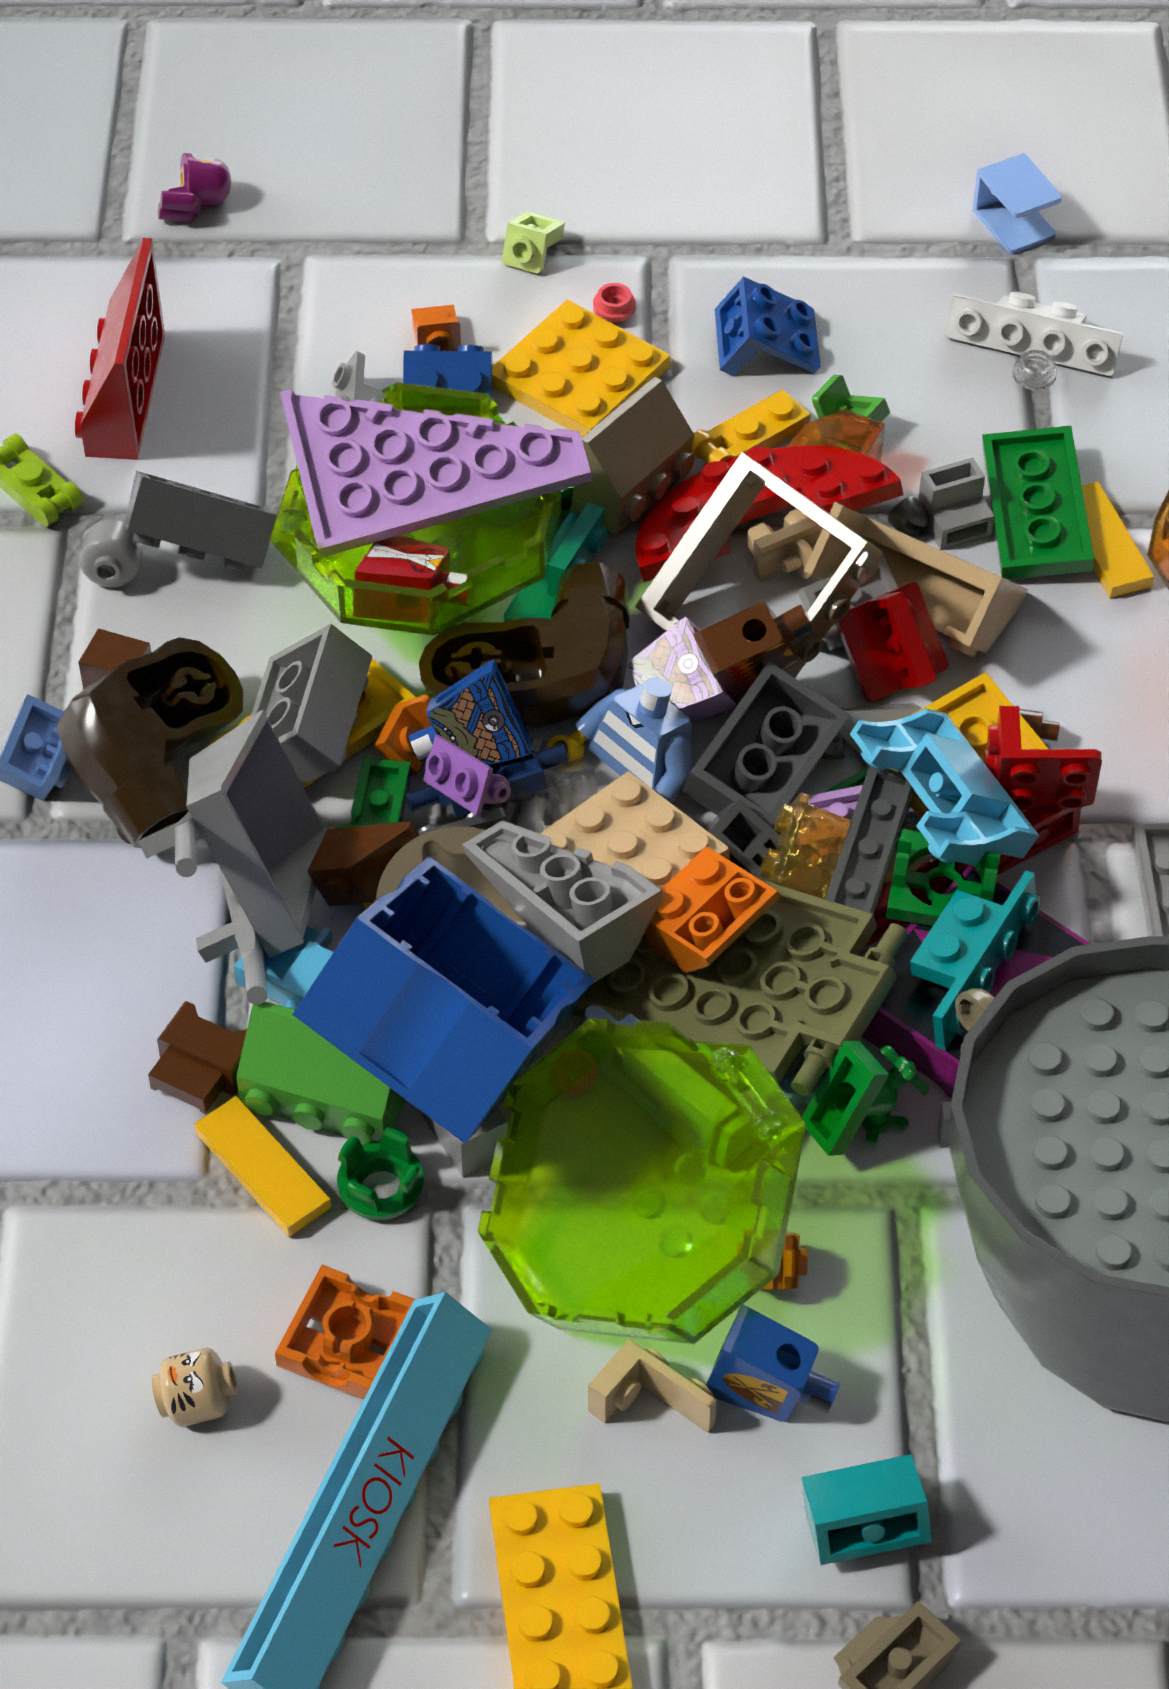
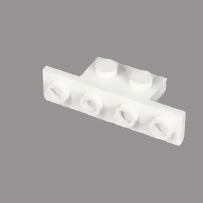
[945,292,1124,376]

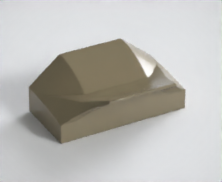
[833,1601,961,1689]

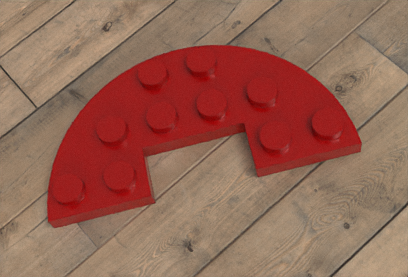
[635,446,904,582]

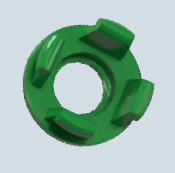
[337,1127,424,1220]

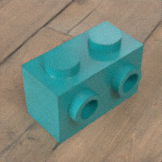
[801,1454,932,1565]

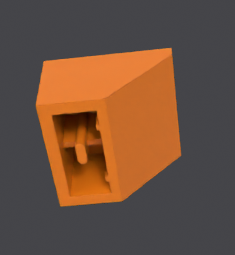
[645,846,780,973]

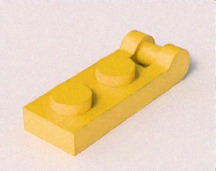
[692,389,811,464]

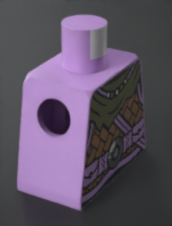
[627,617,738,723]

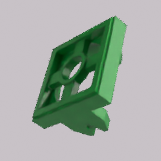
[886,829,1001,926]

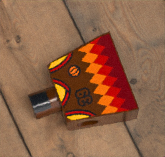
[693,602,815,700]

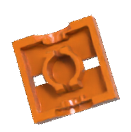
[275,1265,416,1399]

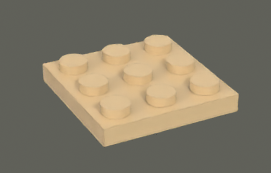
[540,771,730,890]

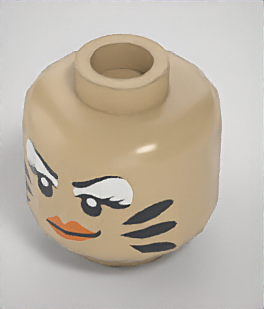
[152,1348,238,1427]

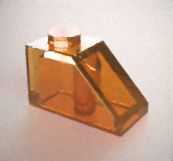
[788,409,885,462]

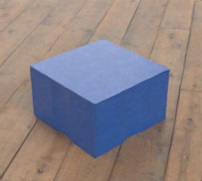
[292,856,595,1144]

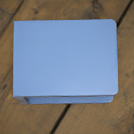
[972,153,1062,255]

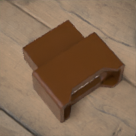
[148,1001,247,1114]

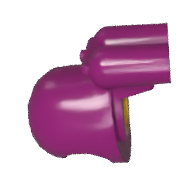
[158,153,232,222]

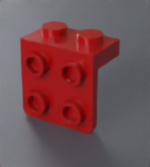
[984,706,1102,810]

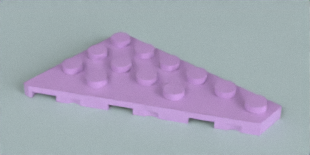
[280,390,593,557]

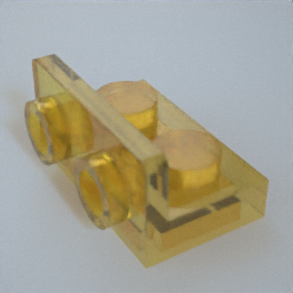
[759,792,850,899]

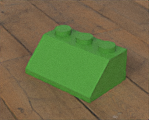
[236,1001,406,1145]

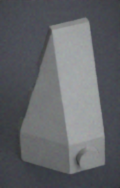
[462,820,663,984]

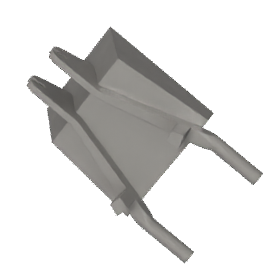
[138,709,326,1005]

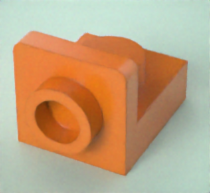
[411,304,461,351]
[373,695,432,775]

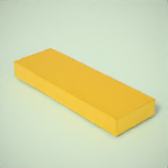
[1082,481,1154,598]
[194,1096,331,1237]

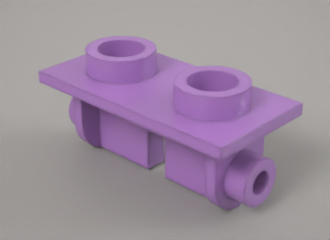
[423,735,511,816]

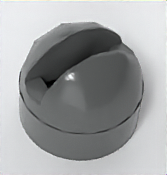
[888,496,928,537]

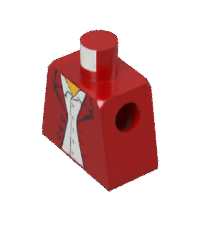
[354,535,471,620]

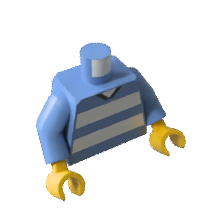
[547,678,694,804]

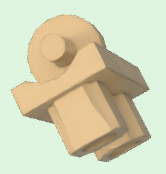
[748,509,823,582]

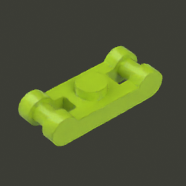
[0,433,84,527]

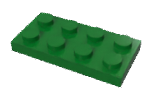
[982,426,1094,579]

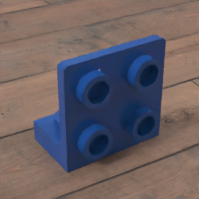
[714,276,821,376]

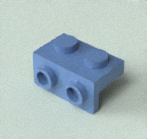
[0,694,71,801]

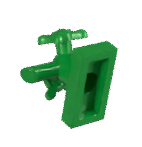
[799,1040,929,1156]

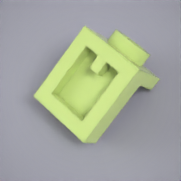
[502,211,565,274]

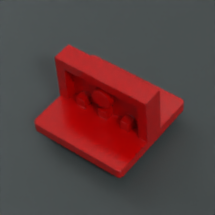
[835,582,949,702]

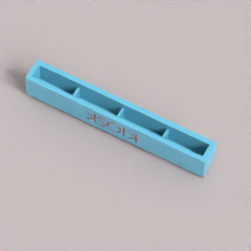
[220,1292,492,1689]

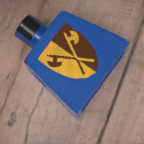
[706,1304,840,1421]

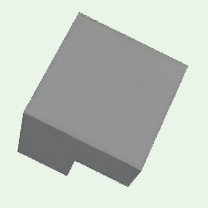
[918,457,994,550]

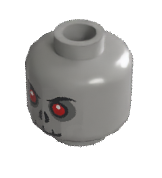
[80,519,143,588]

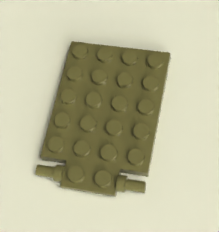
[571,880,908,1096]

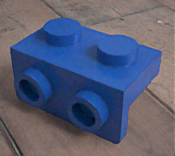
[403,344,493,407]

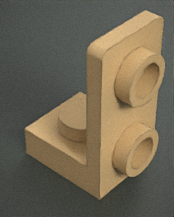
[588,1339,717,1432]

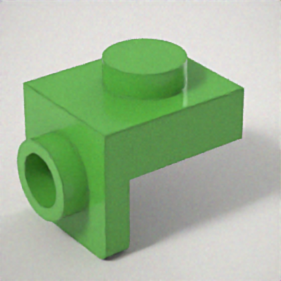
[812,374,891,439]

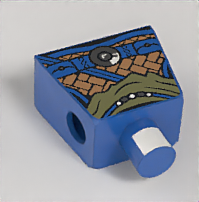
[409,660,532,765]

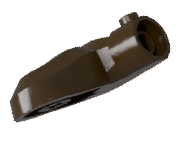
[419,562,630,727]
[56,637,243,848]

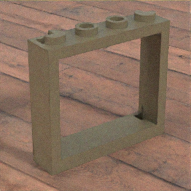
[635,453,884,678]

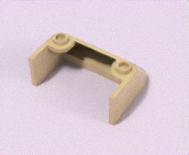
[804,502,1028,658]

